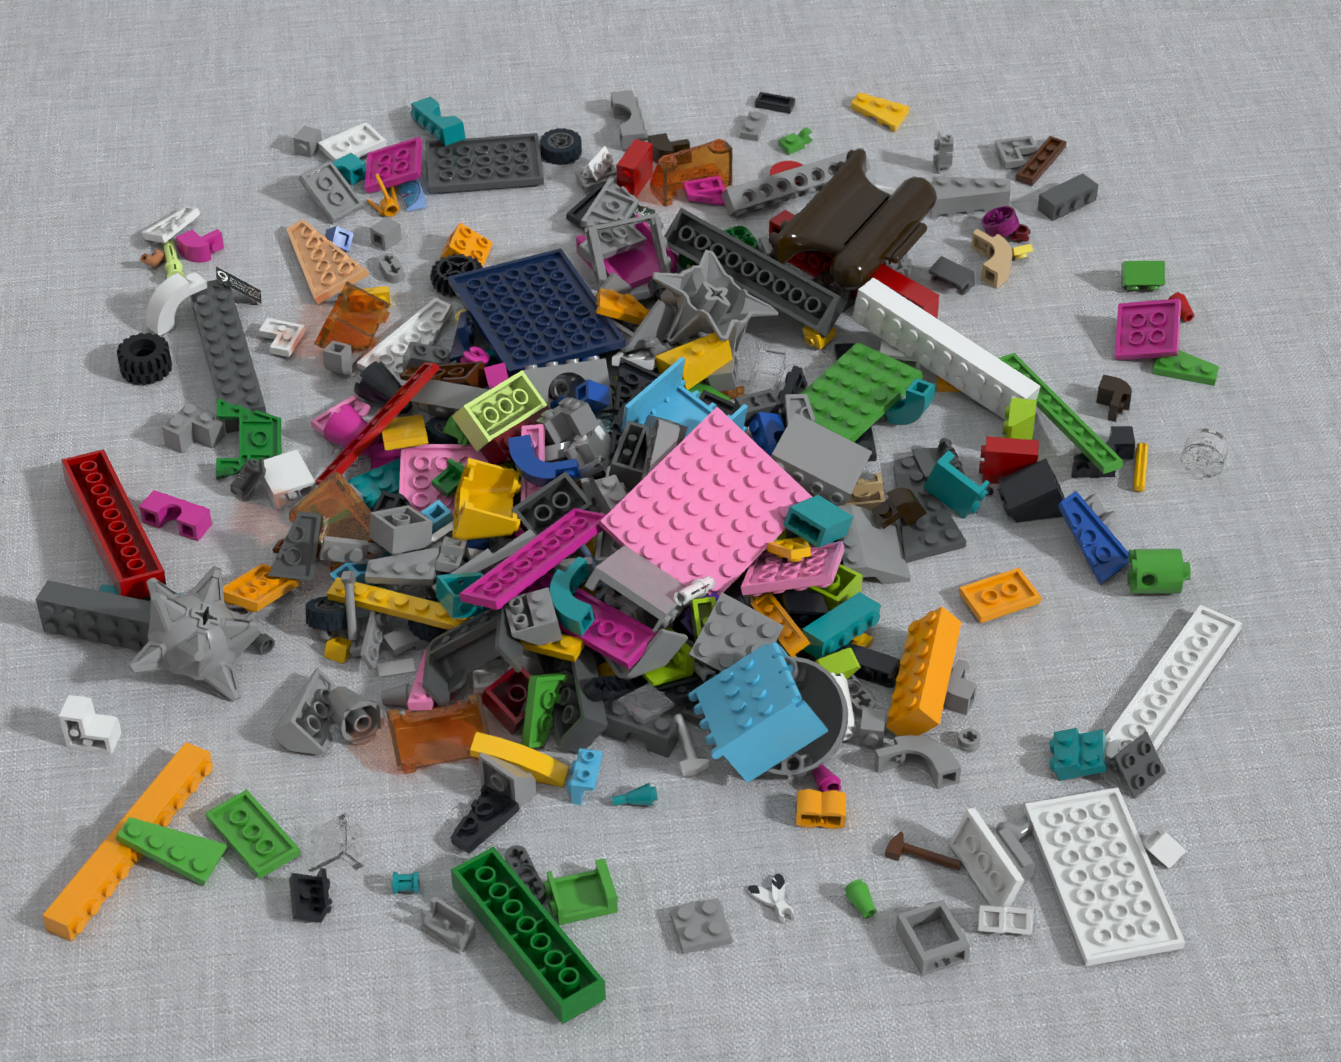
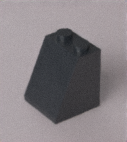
[997,458,1065,523]

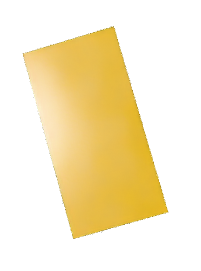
[382,414,428,451]

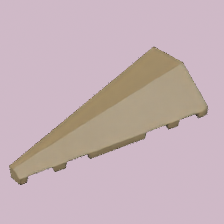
[811,473,886,510]

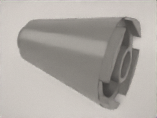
[328,686,385,744]

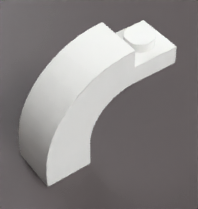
[146,272,207,336]

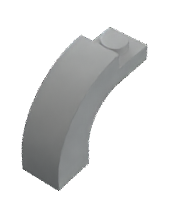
[874,735,961,789]

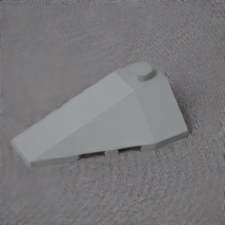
[272,668,334,755]

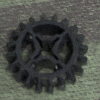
[430,254,483,298]

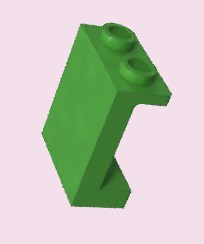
[543,858,618,925]

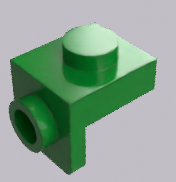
[432,458,464,498]

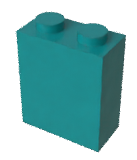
[783,495,854,548]

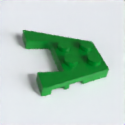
[216,399,281,479]

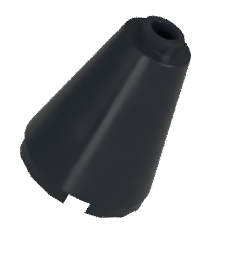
[354,361,413,415]

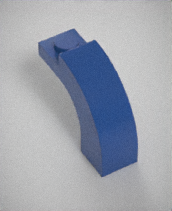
[508,435,581,487]

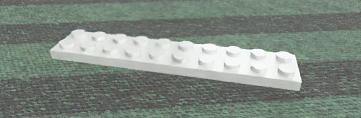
[1106,605,1242,763]

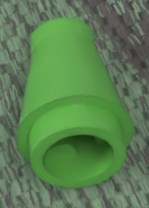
[844,879,877,918]

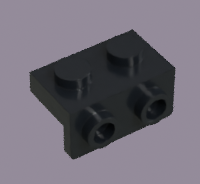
[289,868,332,923]

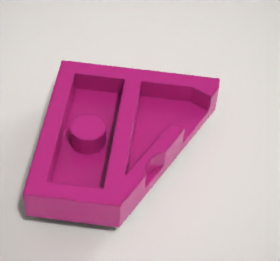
[682,176,725,206]

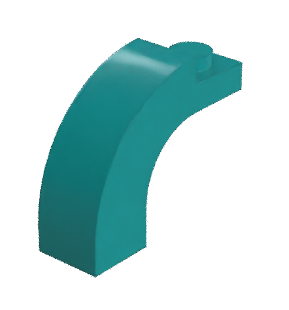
[884,378,935,425]
[550,556,595,636]

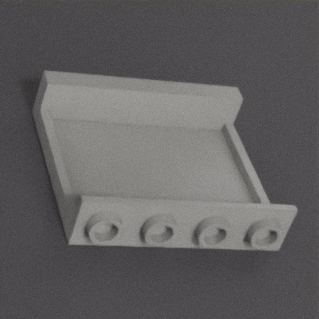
[771,413,872,506]
[585,545,690,633]

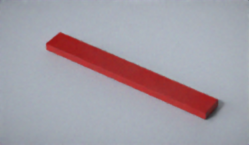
[315,362,440,489]

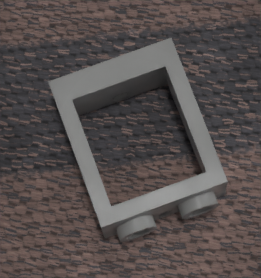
[896,900,970,976]

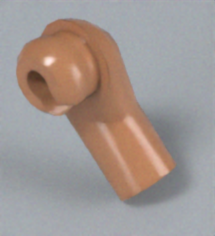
[140,249,165,268]

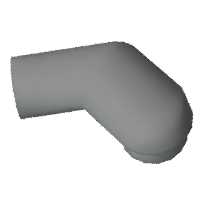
[996,821,1033,840]

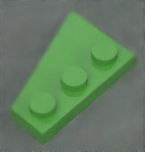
[522,673,568,748]

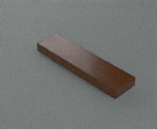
[1015,136,1067,186]

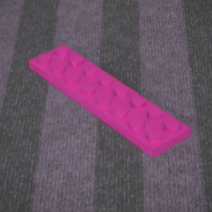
[460,508,607,610]
[517,571,658,669]

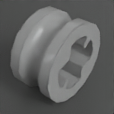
[958,728,981,752]

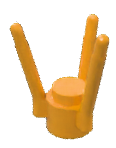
[366,174,400,217]

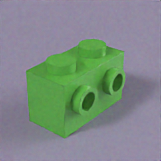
[1121,261,1165,291]

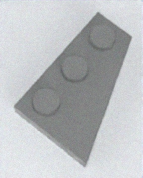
[365,547,441,586]

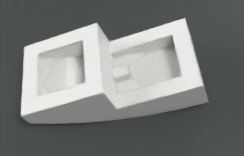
[978,905,1034,935]

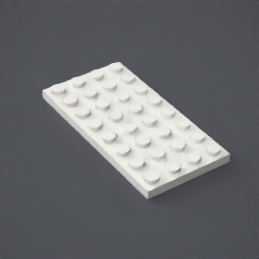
[1024,788,1185,966]

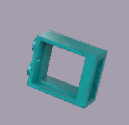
[436,572,490,618]

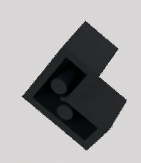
[776,590,829,641]

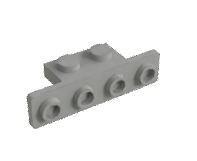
[349,610,387,670]

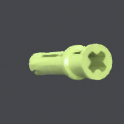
[162,239,185,279]

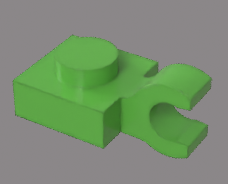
[778,127,812,155]

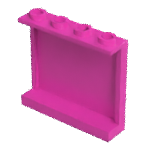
[576,214,679,288]

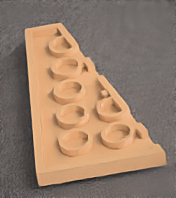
[286,219,370,304]

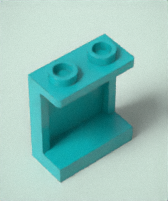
[923,450,990,519]

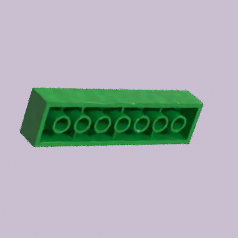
[451,846,606,1024]

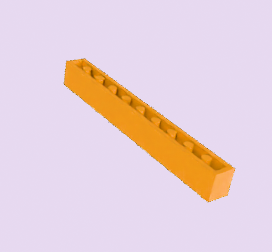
[42,742,213,942]

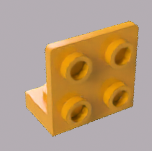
[439,223,493,267]

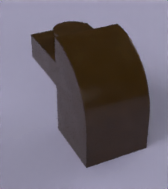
[648,133,690,166]
[1096,374,1132,422]
[871,488,927,529]

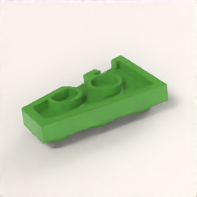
[1153,350,1219,386]

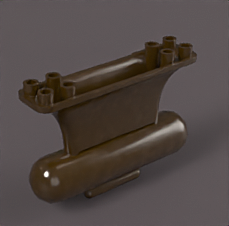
[769,148,937,291]

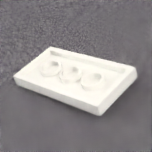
[949,808,1024,906]

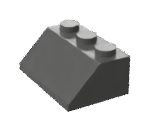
[511,472,593,536]

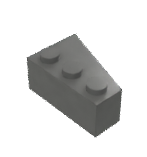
[609,420,650,490]

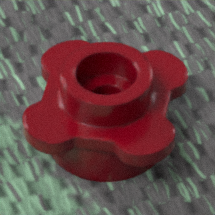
[1010,224,1031,242]

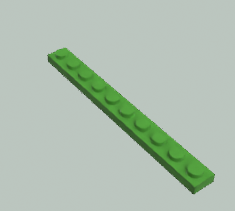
[998,353,1123,474]

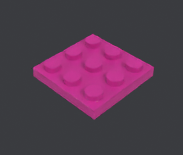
[364,136,423,194]
[1115,299,1181,360]

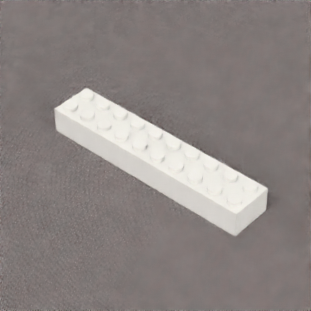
[852,278,1041,420]

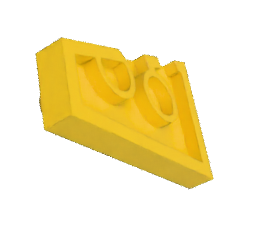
[851,92,910,132]

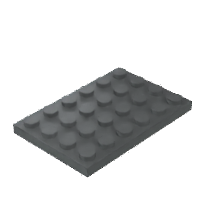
[425,133,544,193]

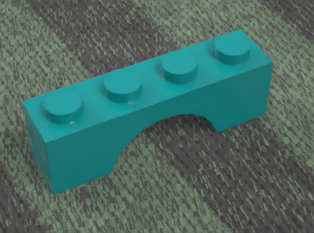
[410,97,466,146]

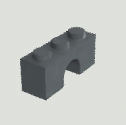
[604,700,678,758]

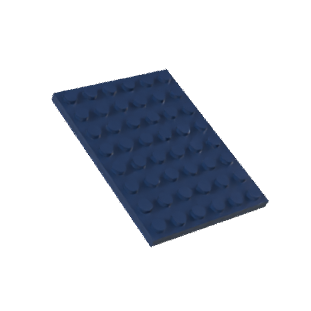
[448,248,625,378]

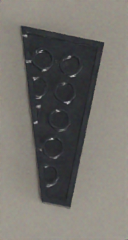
[609,357,660,460]

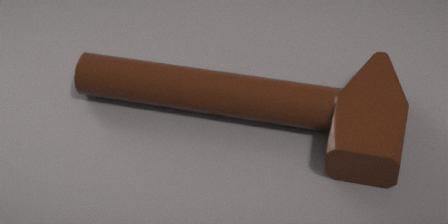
[885,832,962,871]

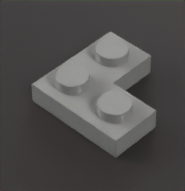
[995,136,1037,169]

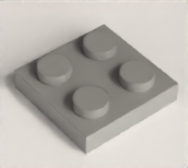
[670,898,732,954]

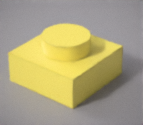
[1011,244,1033,260]

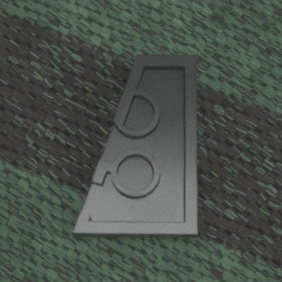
[268,511,322,581]

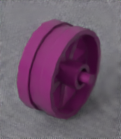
[981,206,1020,237]

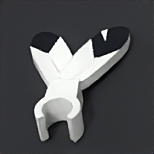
[748,874,794,924]

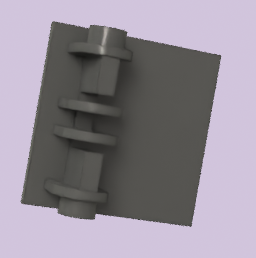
[911,438,965,479]
[1108,731,1166,798]

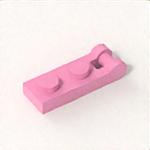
[311,395,370,436]

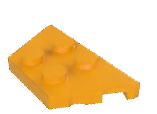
[596,288,650,325]

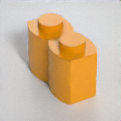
[796,789,846,829]

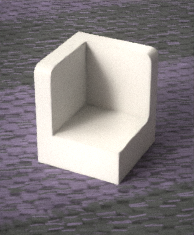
[1142,825,1186,868]

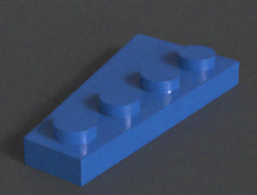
[1057,491,1129,585]

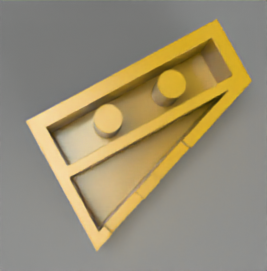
[655,332,733,390]

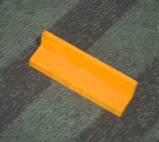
[750,592,810,657]

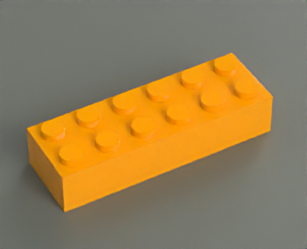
[886,606,962,736]

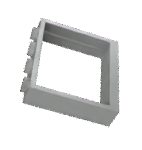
[584,213,672,300]

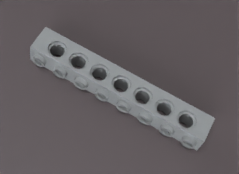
[721,147,871,217]

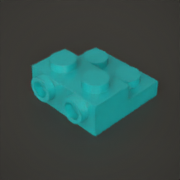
[1049,728,1107,781]

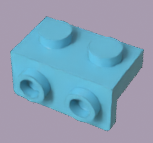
[567,748,603,805]

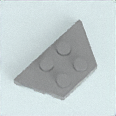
[580,176,639,227]

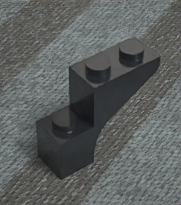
[1071,426,1136,478]

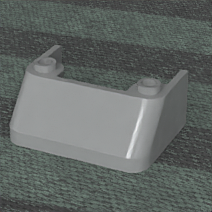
[595,272,676,352]
[597,585,688,680]

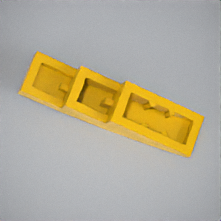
[470,732,569,787]

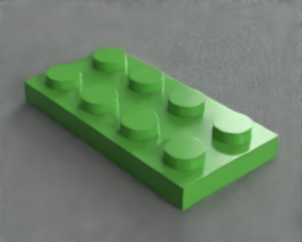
[205,789,301,879]

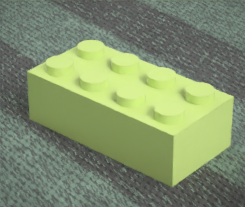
[452,370,547,452]

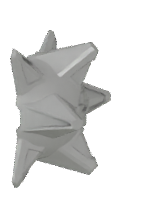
[653,250,778,354]
[128,566,263,702]

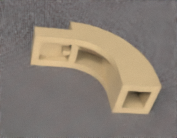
[971,229,1012,289]

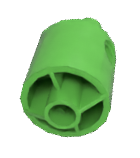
[1127,549,1191,594]

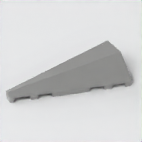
[432,529,536,593]

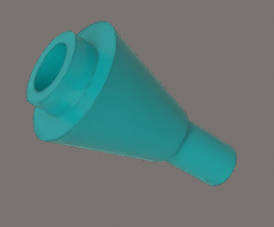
[612,782,658,806]

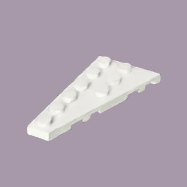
[357,298,452,386]

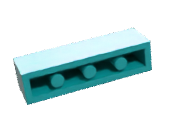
[802,592,881,659]

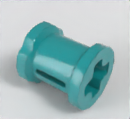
[392,871,419,894]

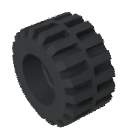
[117,332,172,385]

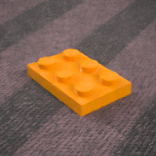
[959,567,1041,624]

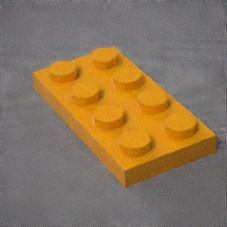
[223,563,301,612]

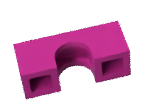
[139,490,212,541]

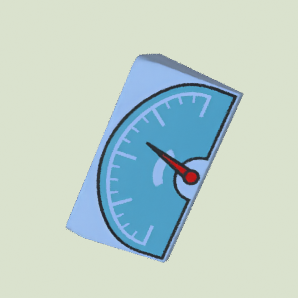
[398,178,426,211]

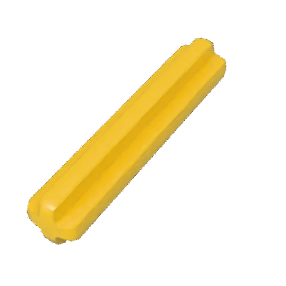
[1133,442,1148,492]

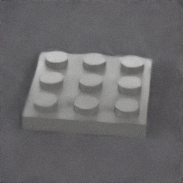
[688,592,784,673]

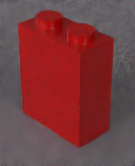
[616,139,653,198]
[979,436,1039,484]

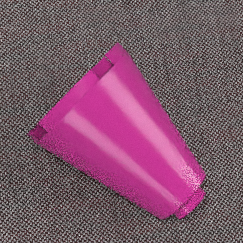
[323,404,383,458]

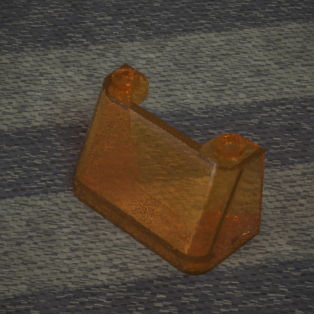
[650,139,732,207]
[314,281,390,351]
[289,472,376,572]
[386,693,489,774]

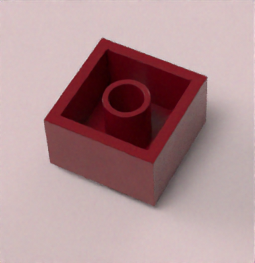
[480,666,531,734]

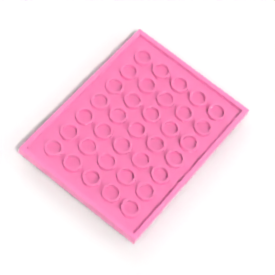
[599,407,812,609]

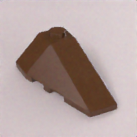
[400,361,488,389]

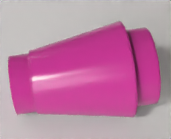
[812,764,841,792]

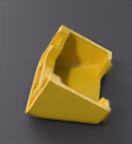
[452,458,522,540]

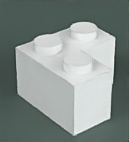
[59,695,121,754]

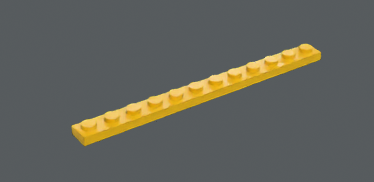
[327,577,585,662]

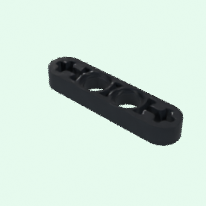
[584,675,649,702]

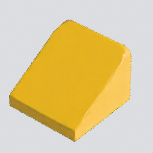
[324,636,352,663]

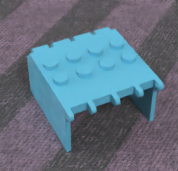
[621,357,748,439]
[688,642,828,783]

